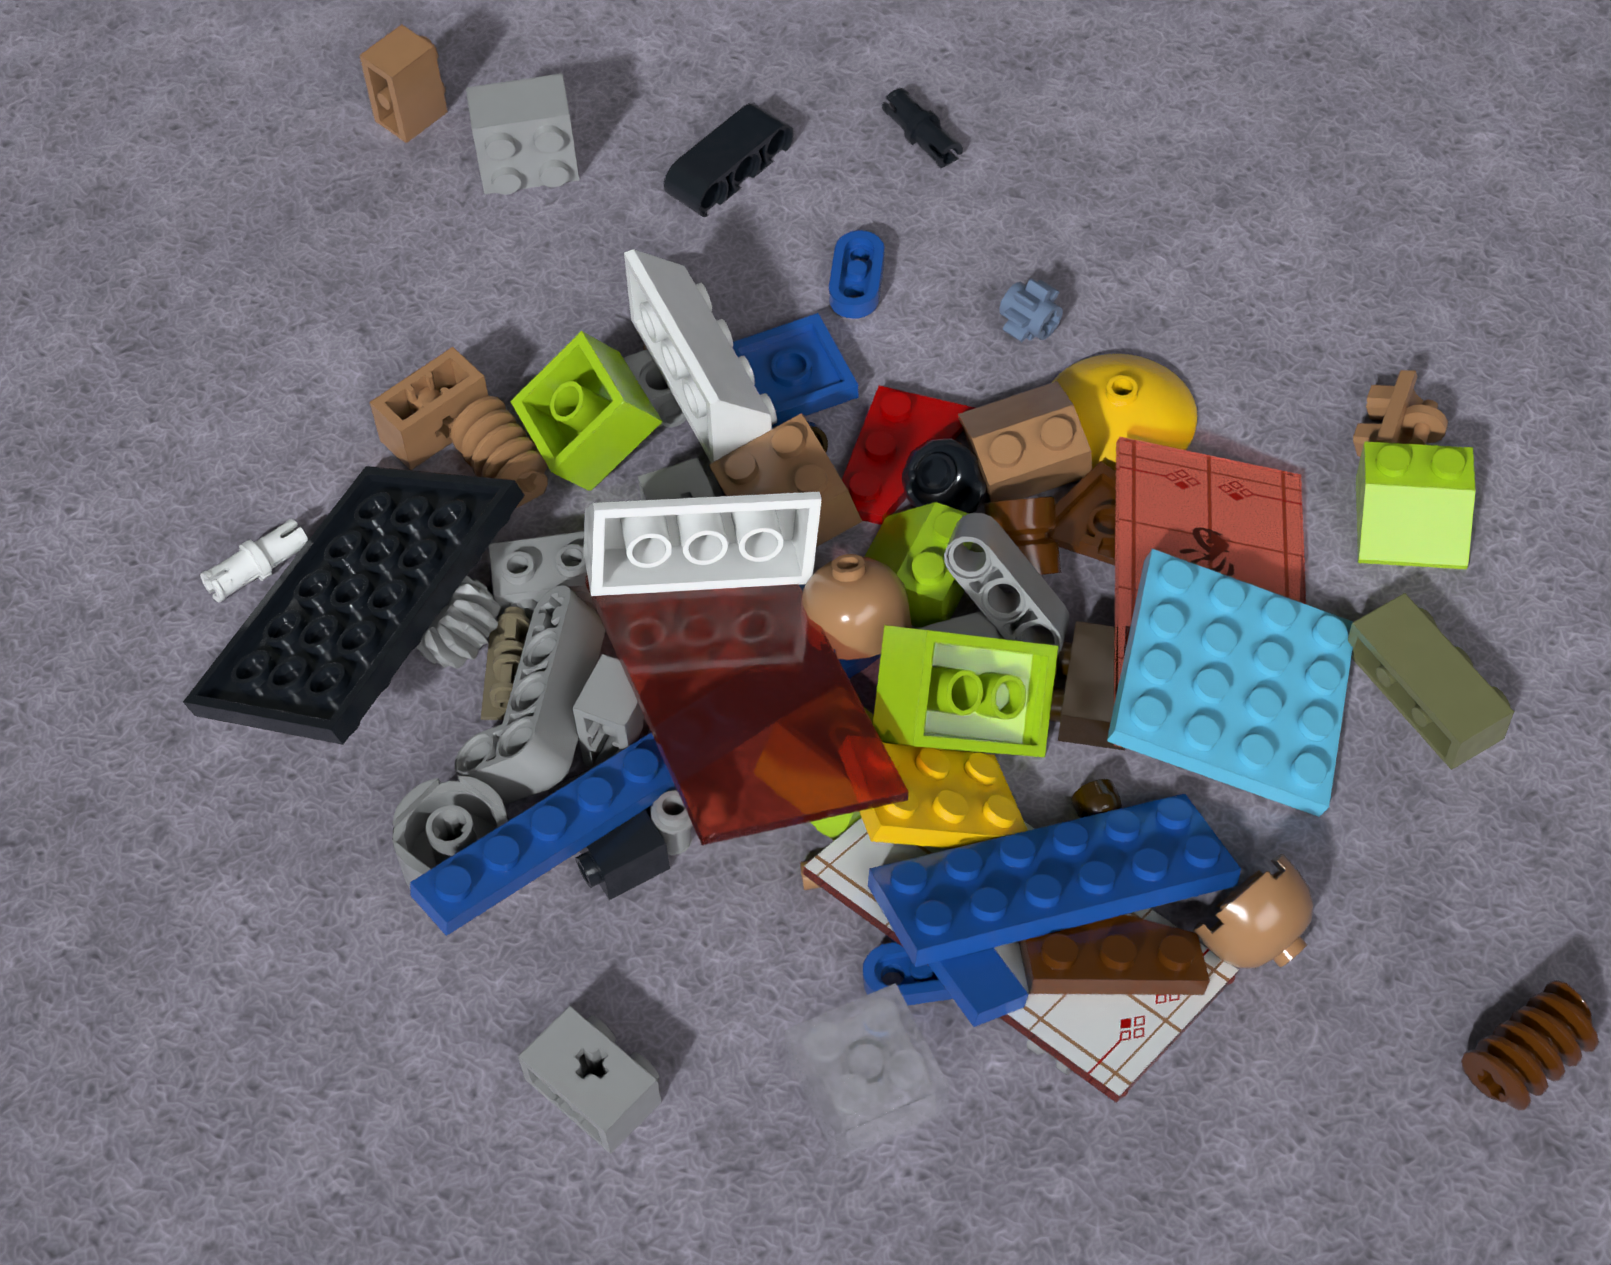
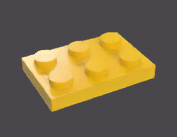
[838,739,1028,848]

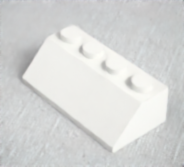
[624,249,777,463]
[583,492,822,596]

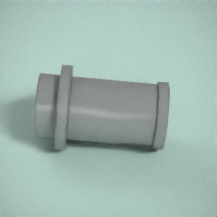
[651,791,697,855]

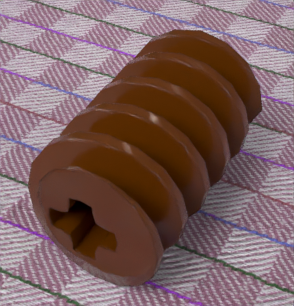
[1461,980,1599,1110]

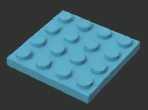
[1107,549,1353,817]

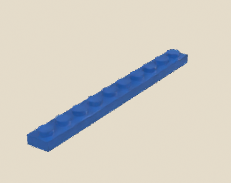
[410,638,881,936]

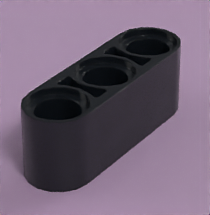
[664,103,794,218]

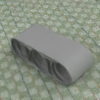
[944,513,1070,656]

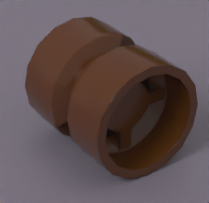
[984,497,1061,575]

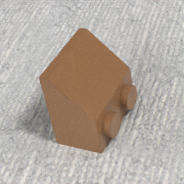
[958,381,1092,503]

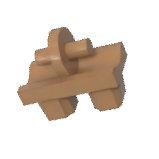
[1353,370,1448,457]

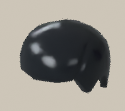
[902,438,987,514]

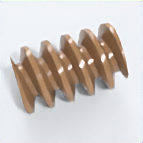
[450,396,548,508]

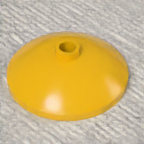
[1052,354,1197,471]

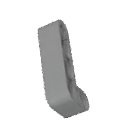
[454,585,606,804]

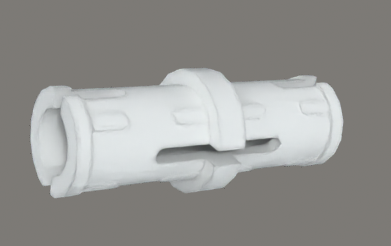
[200,519,308,603]

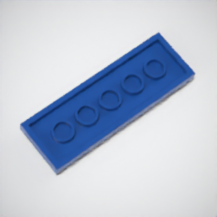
[868,793,1241,967]

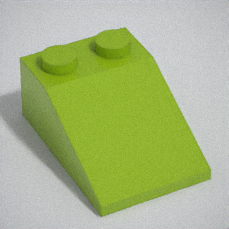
[871,625,1058,758]

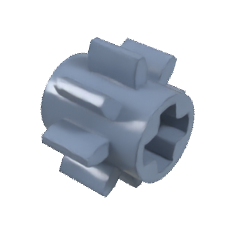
[999,278,1063,342]

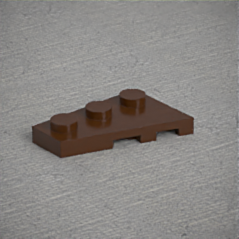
[1047,461,1228,566]
[1018,914,1210,995]

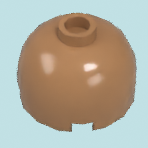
[800,554,912,660]
[1193,853,1314,968]

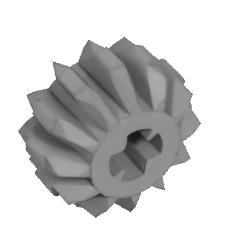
[416,576,501,669]

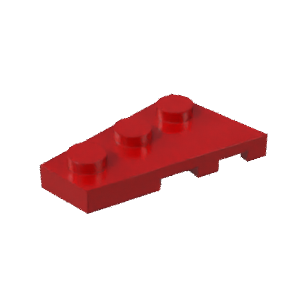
[842,385,975,525]

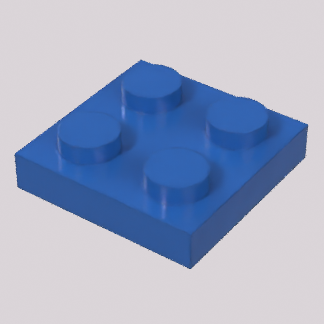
[733,313,859,428]

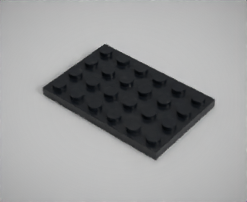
[183,466,525,745]

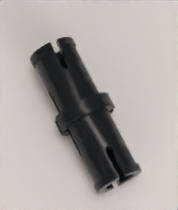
[882,88,963,169]

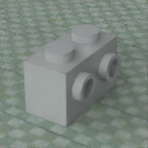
[489,531,607,622]

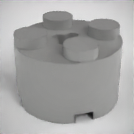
[392,776,509,889]

